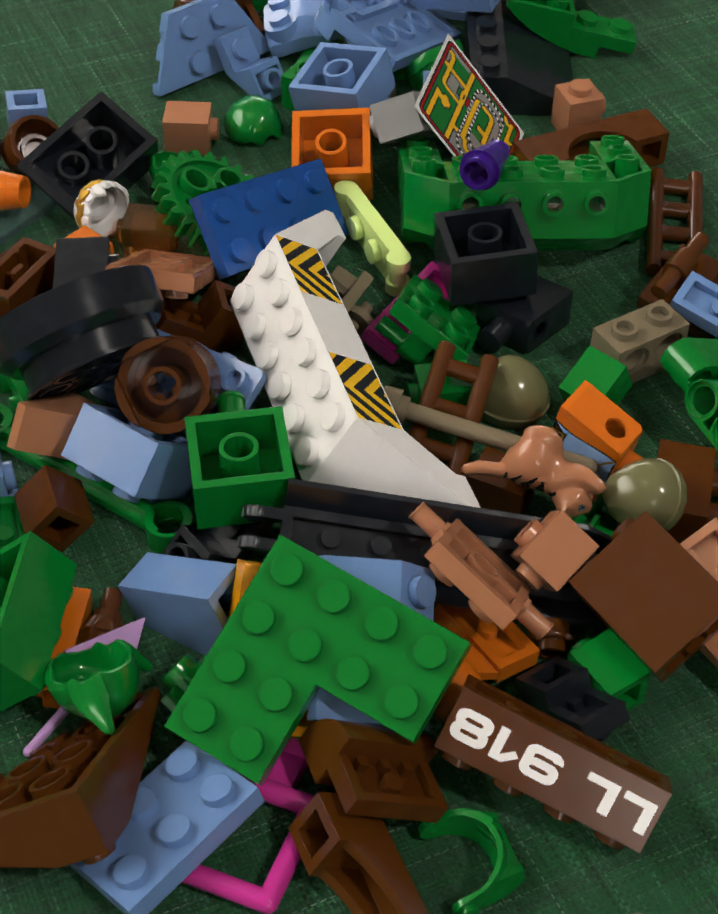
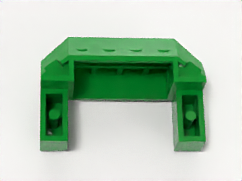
[397,135,651,251]

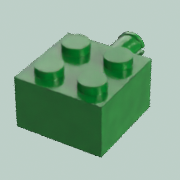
[184,391,295,530]

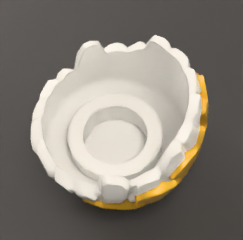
[74,179,129,237]

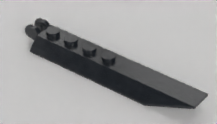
[236,478,613,625]

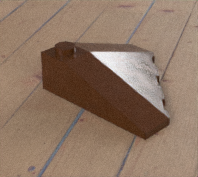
[0,686,161,868]

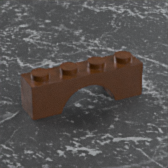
[512,108,670,168]

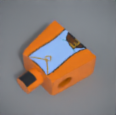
[552,380,644,484]

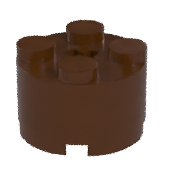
[114,335,221,434]

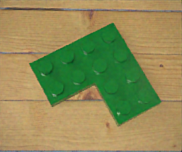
[164,535,472,785]

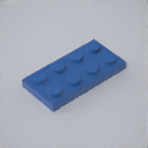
[189,158,349,280]

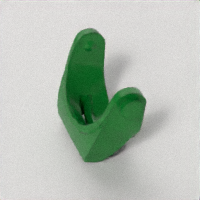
[417,808,525,914]

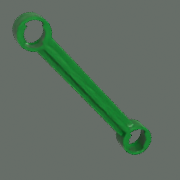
[0,404,193,554]

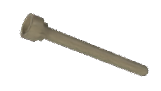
[384,385,597,473]

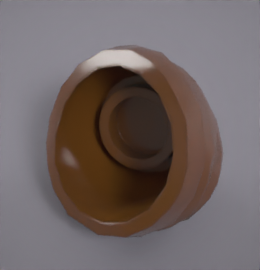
[1,115,59,176]

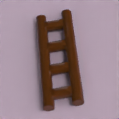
[646,167,703,276]
[409,341,499,476]

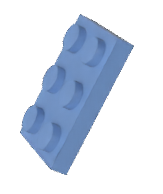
[70,740,265,914]

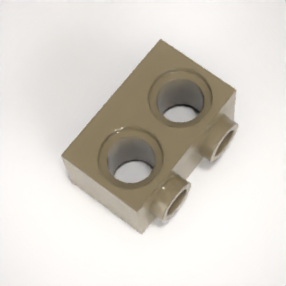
[590,299,690,384]

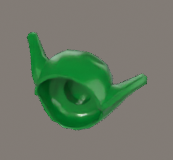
[44,639,152,735]

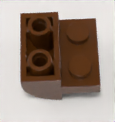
[298,719,449,823]

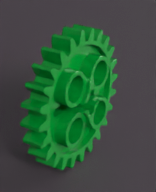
[151,149,254,256]

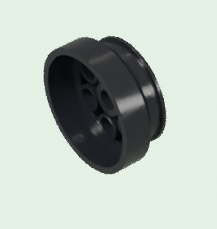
[0,265,166,401]

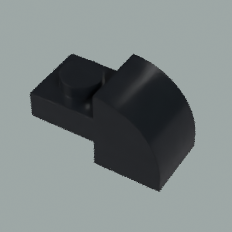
[515,656,630,741]

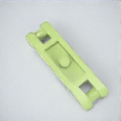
[334,180,411,297]

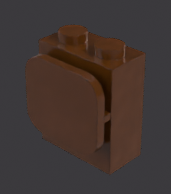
[568,511,718,683]

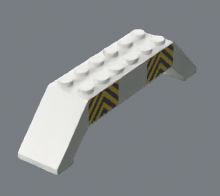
[230,210,481,508]

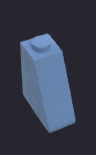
[118,552,236,656]

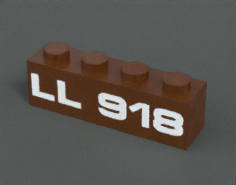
[434,674,672,853]

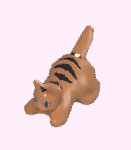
[461,425,607,518]

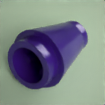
[460,139,510,190]

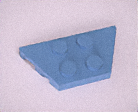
[152,0,270,96]

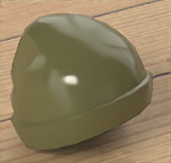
[482,355,550,429]
[602,458,687,531]

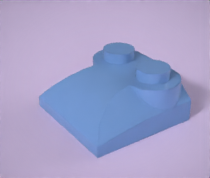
[264,0,340,58]

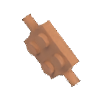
[408,501,554,641]

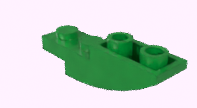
[506,0,637,59]

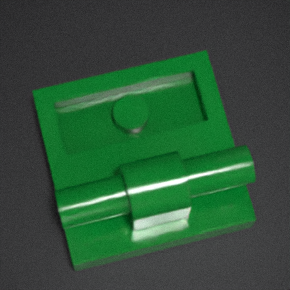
[374,274,481,366]

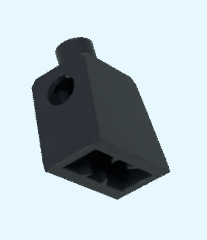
[476,275,574,354]

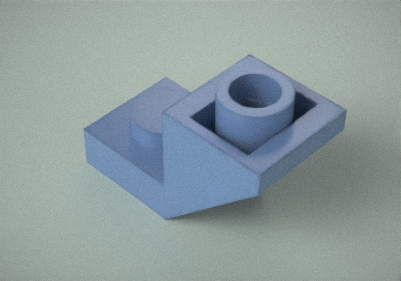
[212,25,284,100]

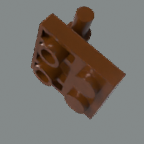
[637,232,718,339]

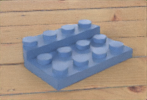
[312,0,462,72]

